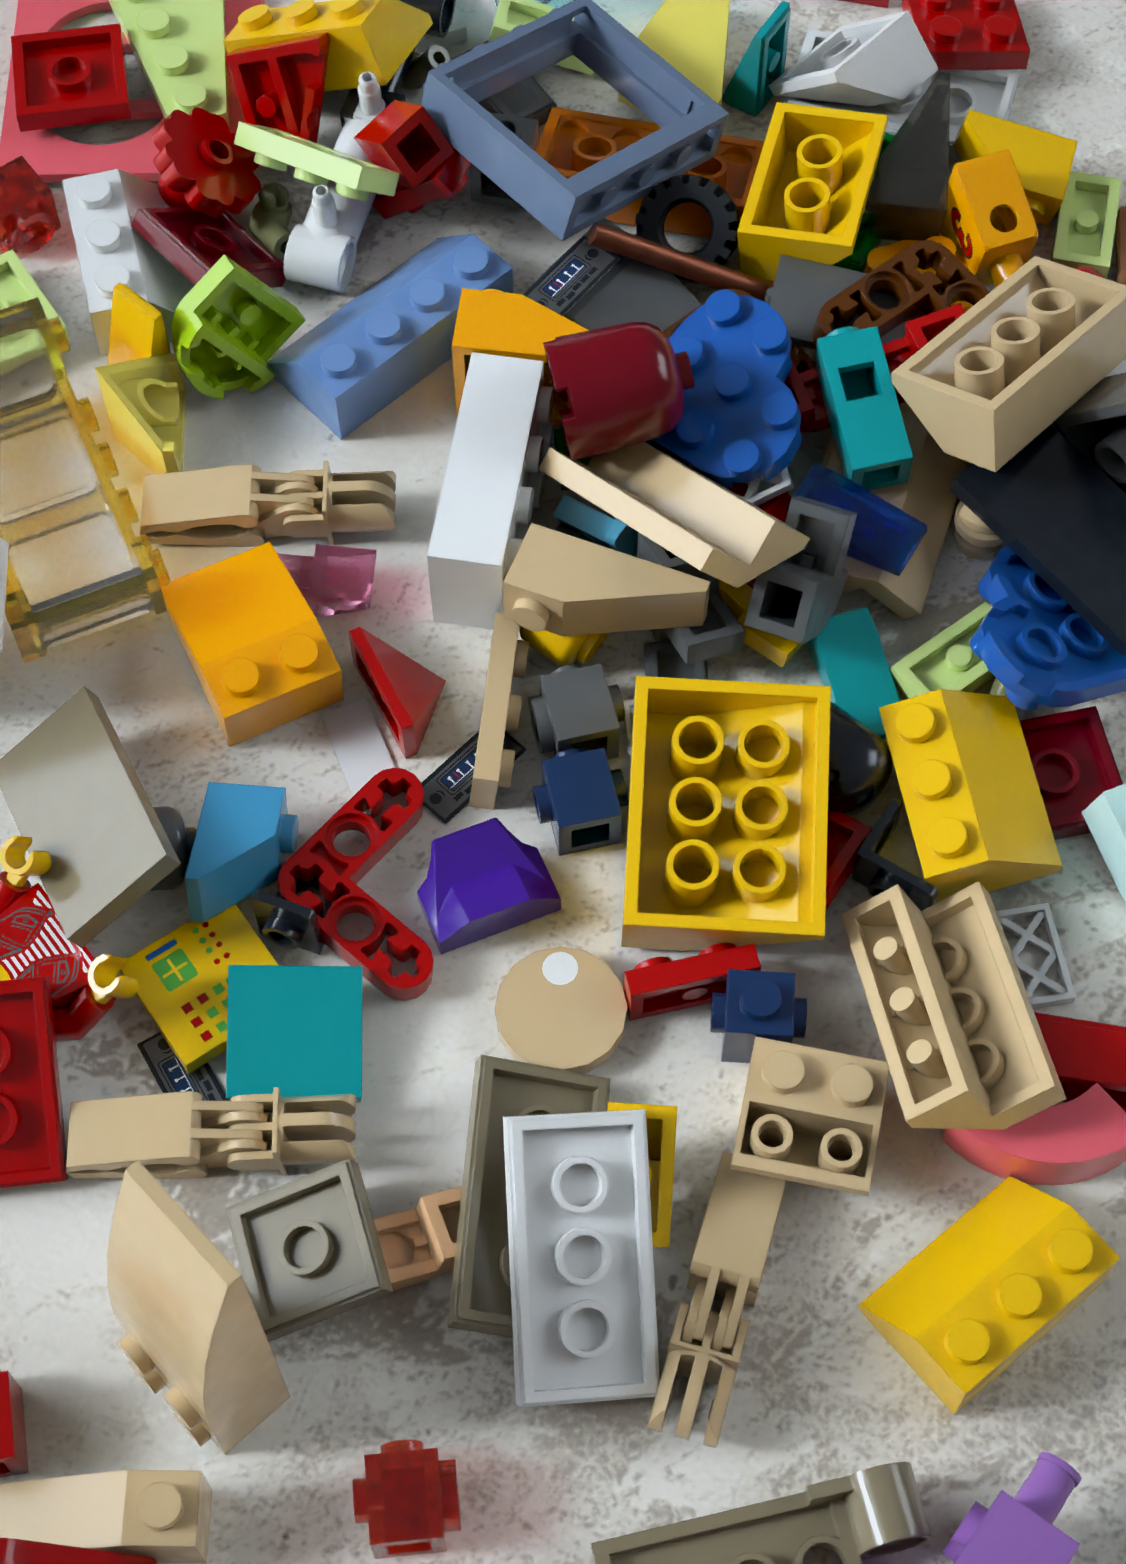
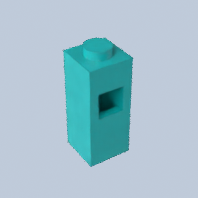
[814,326,913,495]

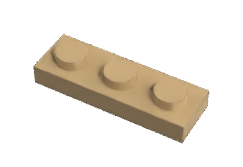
[469,612,529,810]

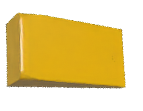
[108,282,171,365]

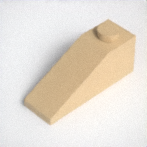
[503,523,710,636]
[0,1470,212,1563]

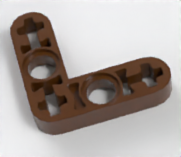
[812,240,990,346]

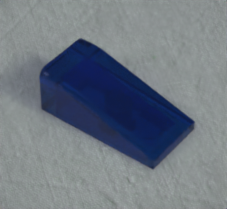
[788,463,927,576]

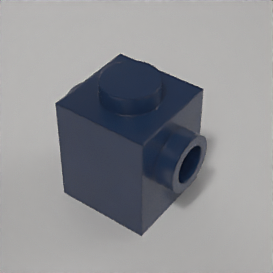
[532,748,628,856]
[710,969,807,1063]

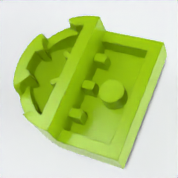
[171,254,306,399]

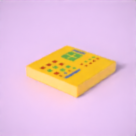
[120,904,278,1074]

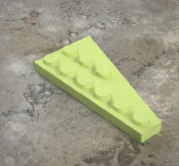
[108,0,229,126]

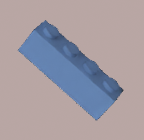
[267,234,513,440]

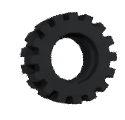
[635,175,740,280]

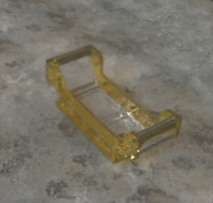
[0,297,171,663]

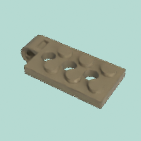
[591,1462,932,1564]

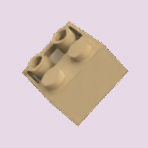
[730,1036,889,1196]

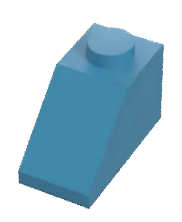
[185,782,298,923]

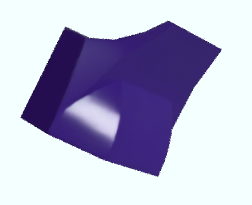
[417,818,561,954]

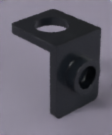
[852,797,938,911]
[251,877,342,955]

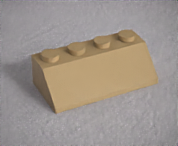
[891,256,1126,472]

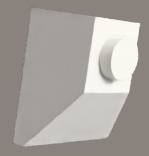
[769,11,939,107]

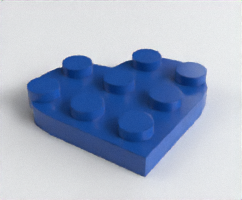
[646,289,802,489]
[970,545,1126,711]

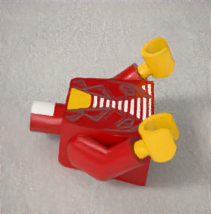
[0,836,139,1042]

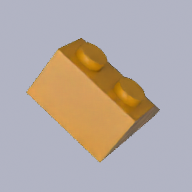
[452,288,590,428]
[157,542,344,747]

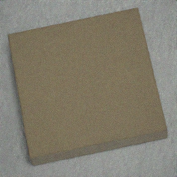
[226,1158,393,1342]

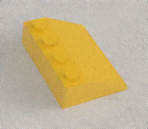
[621,676,831,951]

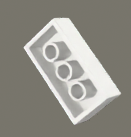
[427,352,555,629]

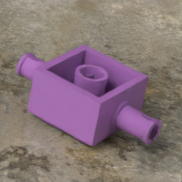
[942,1451,1082,1564]

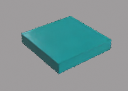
[225,965,363,1103]

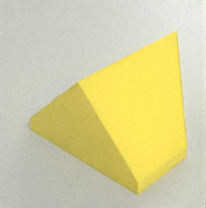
[95,353,187,474]

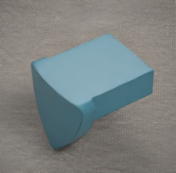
[553,494,638,557]

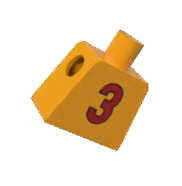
[934,149,1038,288]

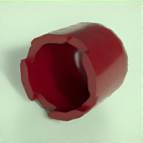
[543,322,695,460]

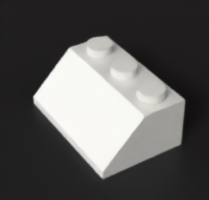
[62,169,195,356]

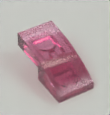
[277,544,377,617]

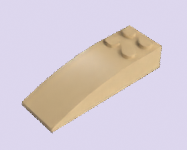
[107,1160,291,1455]

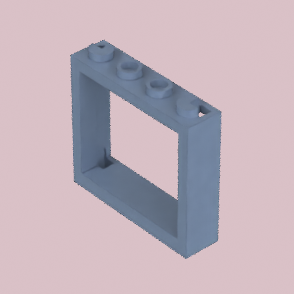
[421,0,730,241]

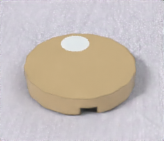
[495,946,628,1074]

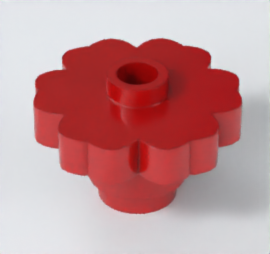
[152,107,261,218]

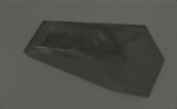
[863,72,951,241]

